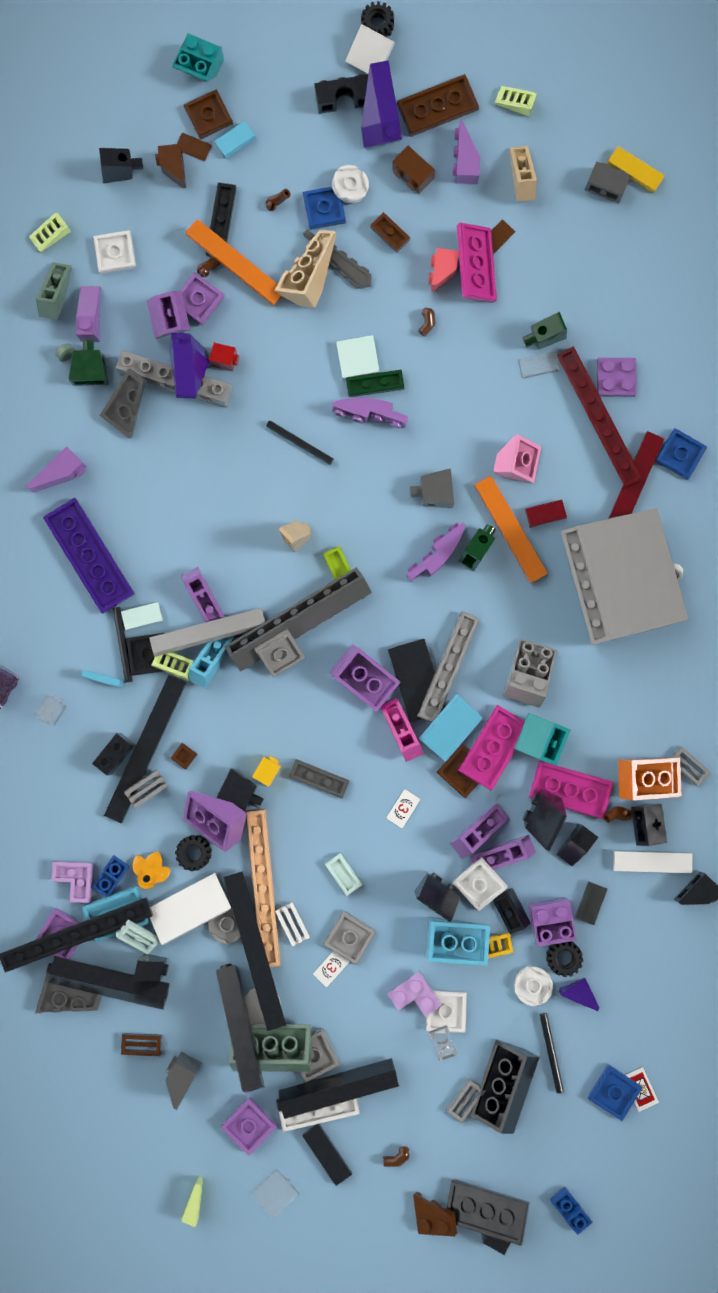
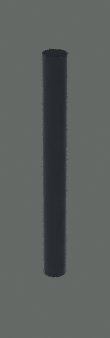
[266,420,334,465]
[113,607,133,683]
[539,1013,564,1094]

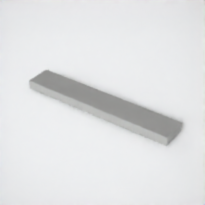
[150,608,265,657]
[417,611,479,723]

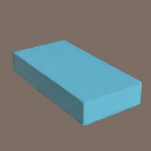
[214,121,256,159]
[82,670,124,688]

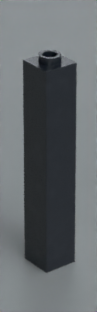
[46,956,170,1010]
[216,963,265,1093]
[276,1058,399,1119]

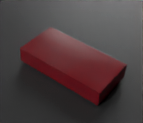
[525,500,567,528]

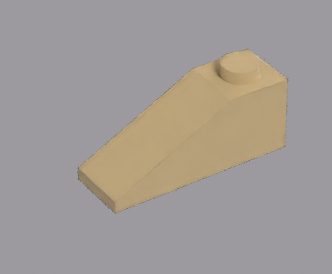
[510,146,537,202]
[278,520,312,553]

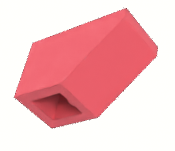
[428,248,459,292]

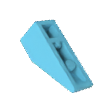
[189,635,235,689]

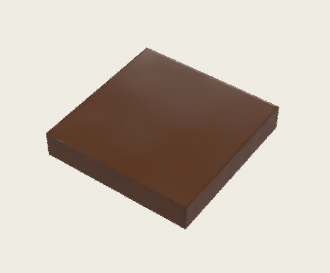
[184,89,233,140]
[436,744,478,798]

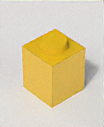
[252,755,282,787]

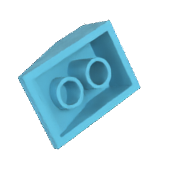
[426,918,490,966]

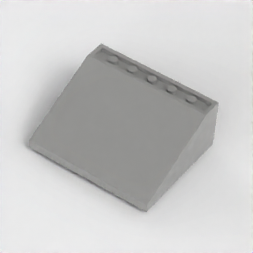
[561,508,689,645]

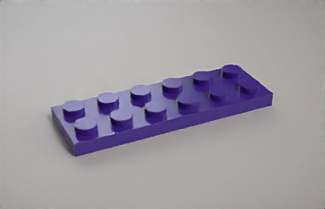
[43,498,135,614]

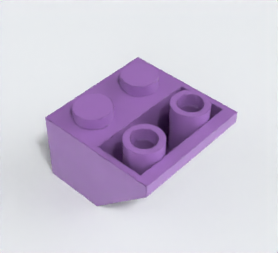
[146,291,190,339]
[528,897,577,947]

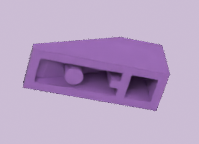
[76,286,101,342]
[26,447,87,493]
[181,567,225,622]
[450,804,509,859]
[471,834,536,870]

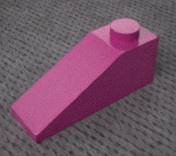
[381,698,423,762]

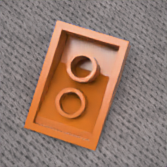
[618,758,681,800]

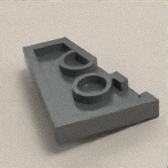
[99,369,146,439]
[35,975,102,1014]

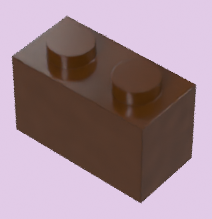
[392,145,435,194]

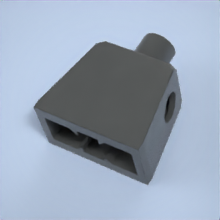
[410,469,454,508]

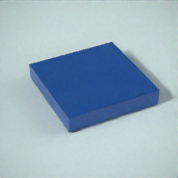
[303,186,346,230]
[655,428,707,480]
[588,1064,643,1121]

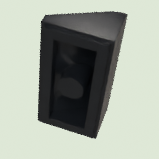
[493,889,530,934]

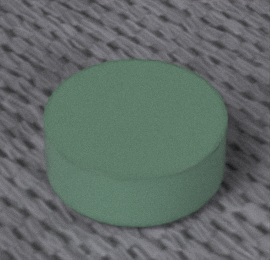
[56,343,75,362]

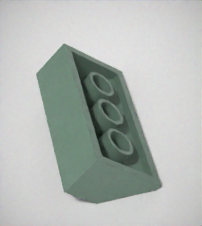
[229,1024,312,1072]

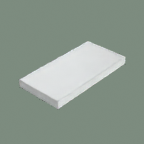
[149,873,232,945]

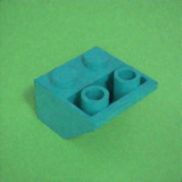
[172,33,224,82]
[514,713,571,766]

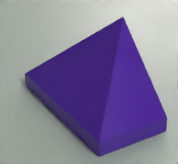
[558,978,599,1011]

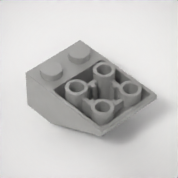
[503,638,557,708]

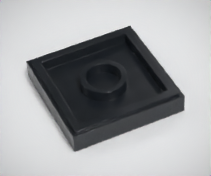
[126,633,170,676]

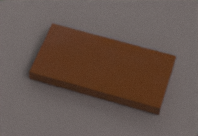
[397,74,479,137]

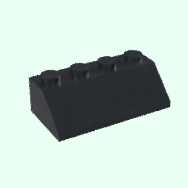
[470,1040,540,1134]

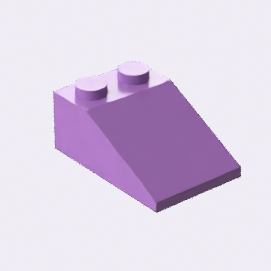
[329,644,401,712]
[183,790,247,852]

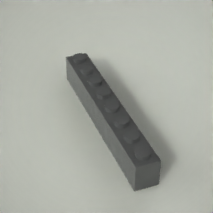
[225,567,372,672]

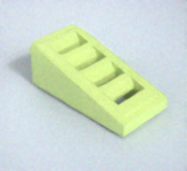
[495,86,537,117]
[29,212,71,253]
[152,652,194,681]
[181,1176,203,1227]

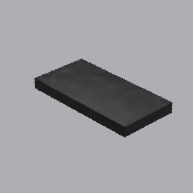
[388,639,445,723]
[447,1179,530,1246]

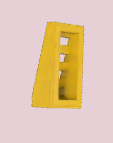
[488,933,514,959]

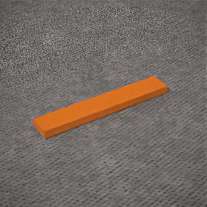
[185,219,282,306]
[474,476,548,584]

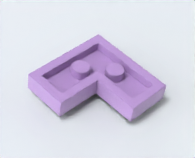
[51,861,93,903]
[387,971,442,1017]

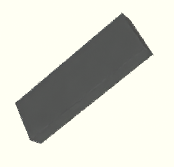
[289,759,350,798]

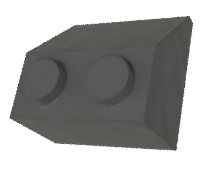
[165,1052,201,1110]

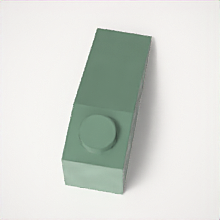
[36,262,72,320]

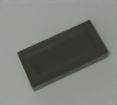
[575,881,607,925]

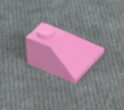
[493,435,541,483]

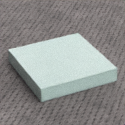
[336,335,380,380]

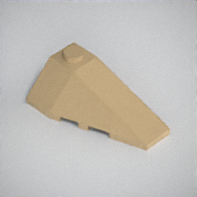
[275,230,337,308]

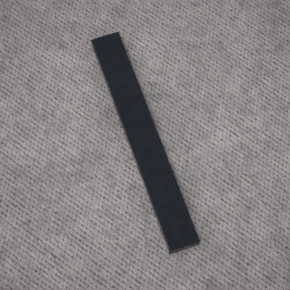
[104,675,187,823]
[224,871,286,1031]
[0,897,153,973]

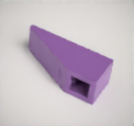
[452,120,480,184]

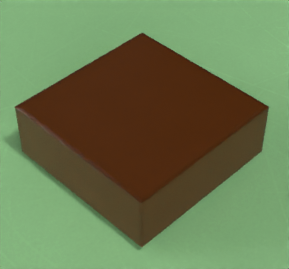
[171,743,198,769]

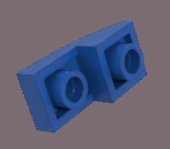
[92,855,130,897]
[550,1187,593,1235]

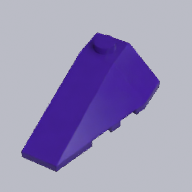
[361,60,402,148]
[169,332,209,399]

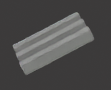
[671,746,711,787]
[124,770,167,808]
[446,1078,486,1124]

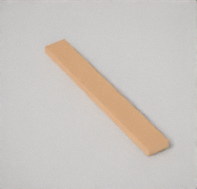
[246,809,281,967]

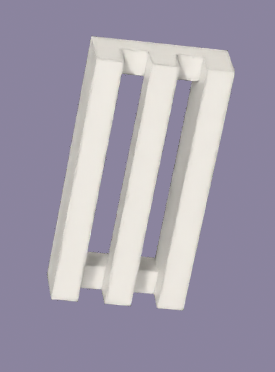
[275,902,310,947]

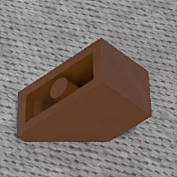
[155,144,186,188]

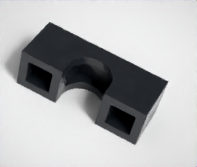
[314,74,368,114]

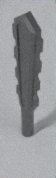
[303,229,371,289]

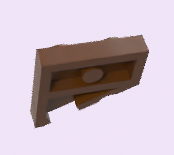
[413,1192,458,1237]

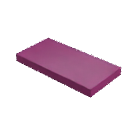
[456,222,497,303]
[458,705,525,791]
[528,761,614,819]

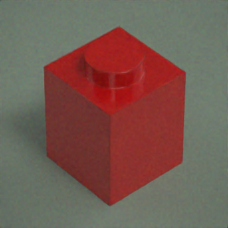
[209,342,239,371]

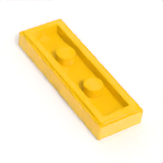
[607,146,665,193]

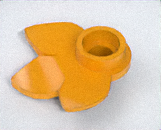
[132,852,171,889]

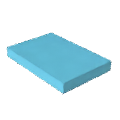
[419,694,483,762]
[82,885,151,943]

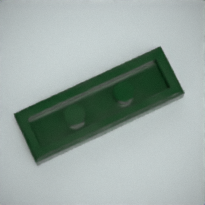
[346,369,404,398]

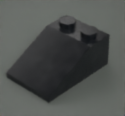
[523,788,567,851]
[414,872,460,922]

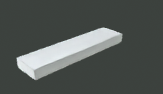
[613,851,692,873]
[279,1098,360,1132]

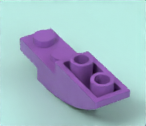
[331,398,408,429]
[406,522,465,582]

